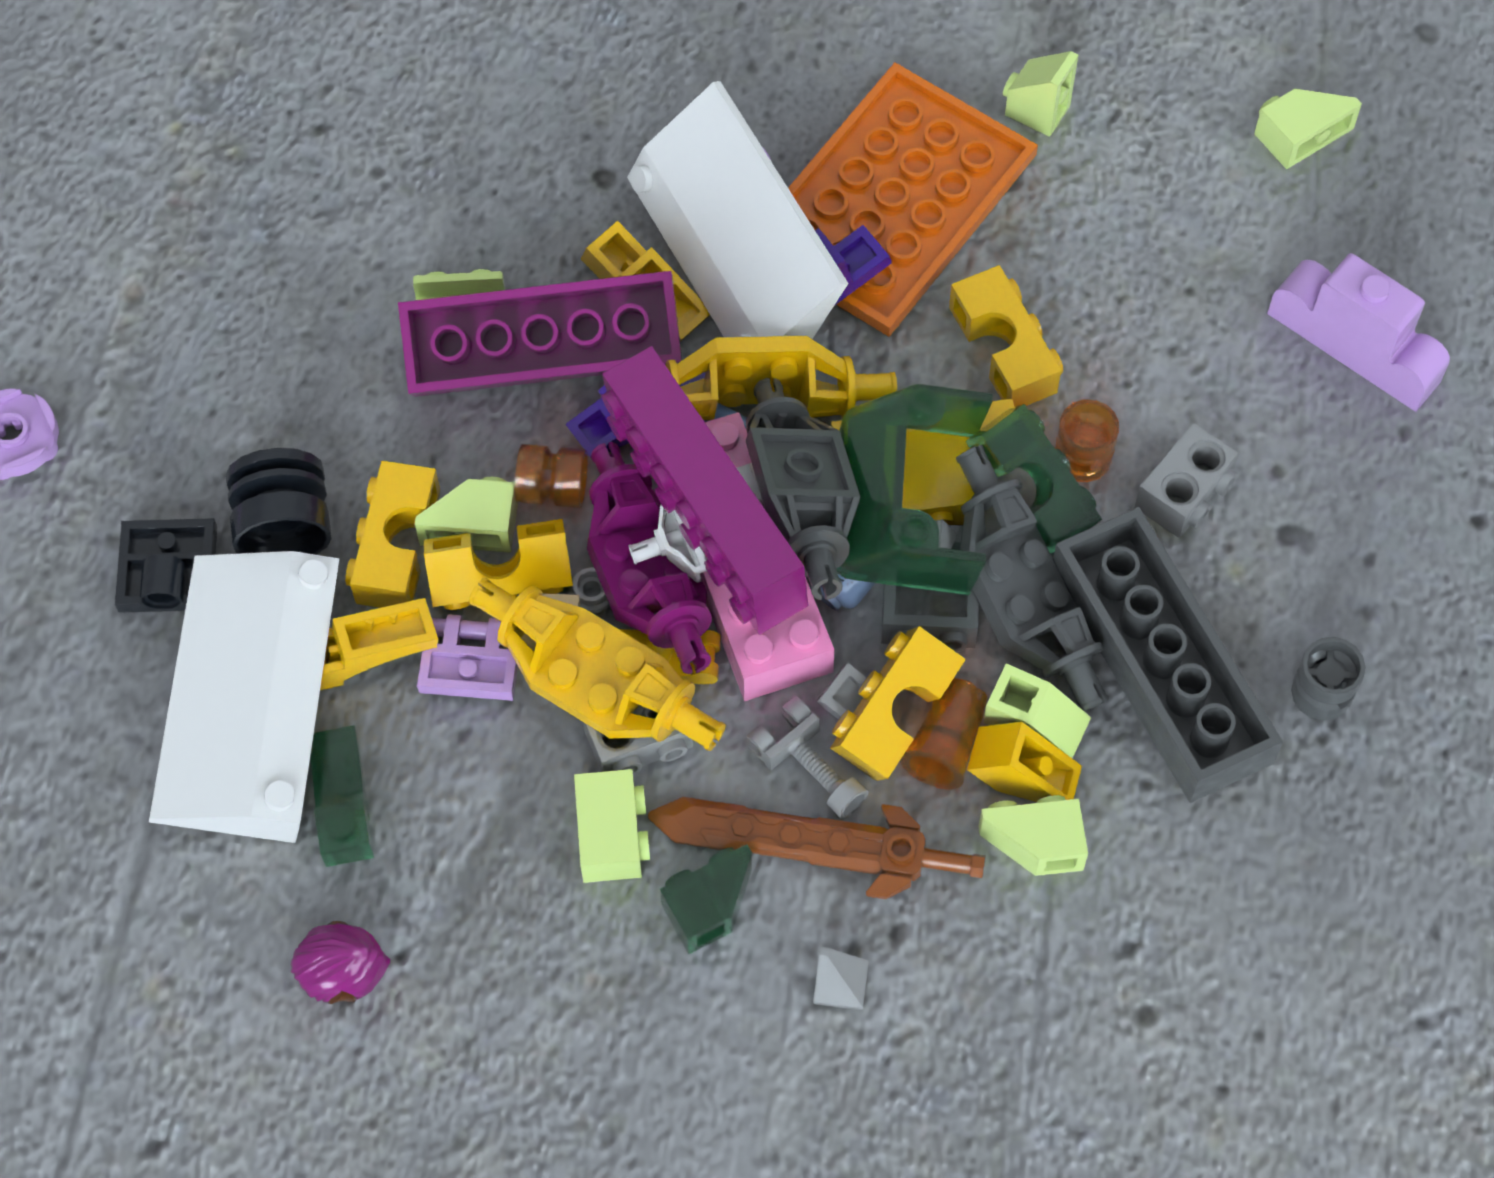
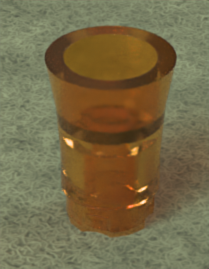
[900,678,988,790]

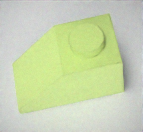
[1003,51,1079,137]
[1254,89,1362,169]
[415,476,518,552]

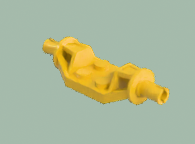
[665,336,897,420]
[469,578,726,751]

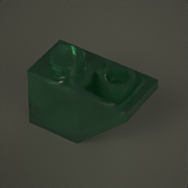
[660,844,752,955]

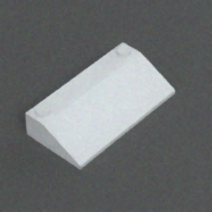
[627,81,848,339]
[149,551,339,843]

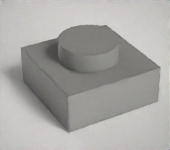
[816,663,867,720]

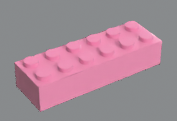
[700,412,835,702]

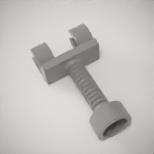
[746,696,869,819]

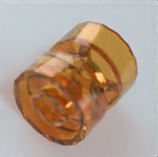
[1054,399,1119,482]
[515,444,588,508]

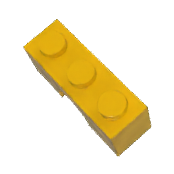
[949,265,1063,410]
[345,461,440,608]
[424,519,573,610]
[830,626,966,781]

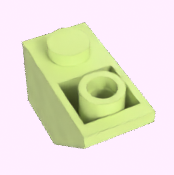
[983,663,1091,759]
[978,795,1088,876]

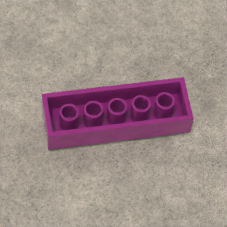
[398,271,682,397]
[601,346,809,635]

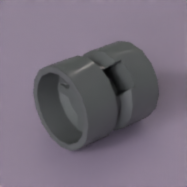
[1291,637,1366,721]

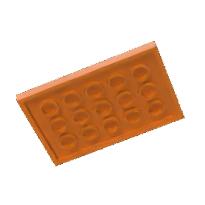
[788,62,1038,337]

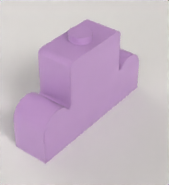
[1267,253,1450,412]

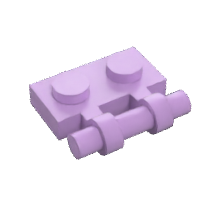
[417,614,518,701]

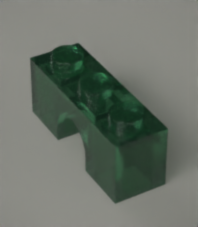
[965,404,1102,553]

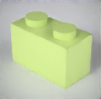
[574,769,650,883]

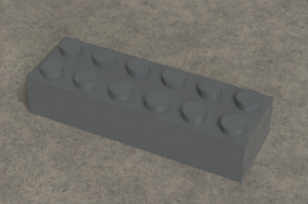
[1053,507,1283,803]

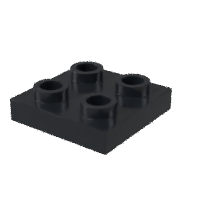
[115,518,217,613]

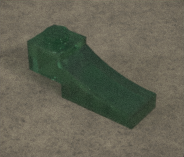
[310,725,375,867]

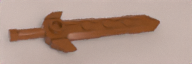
[648,797,986,899]

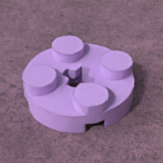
[0,389,59,480]

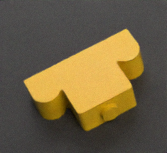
[831,399,1019,525]

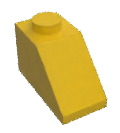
[967,722,1082,802]

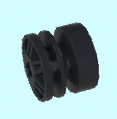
[226,448,332,555]

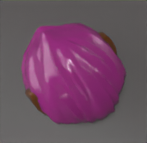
[290,921,390,1004]

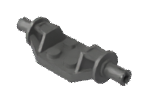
[746,378,860,600]
[956,445,1109,712]

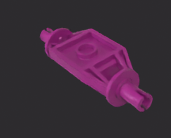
[586,442,712,674]

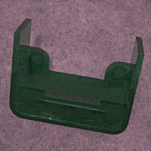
[837,384,993,595]

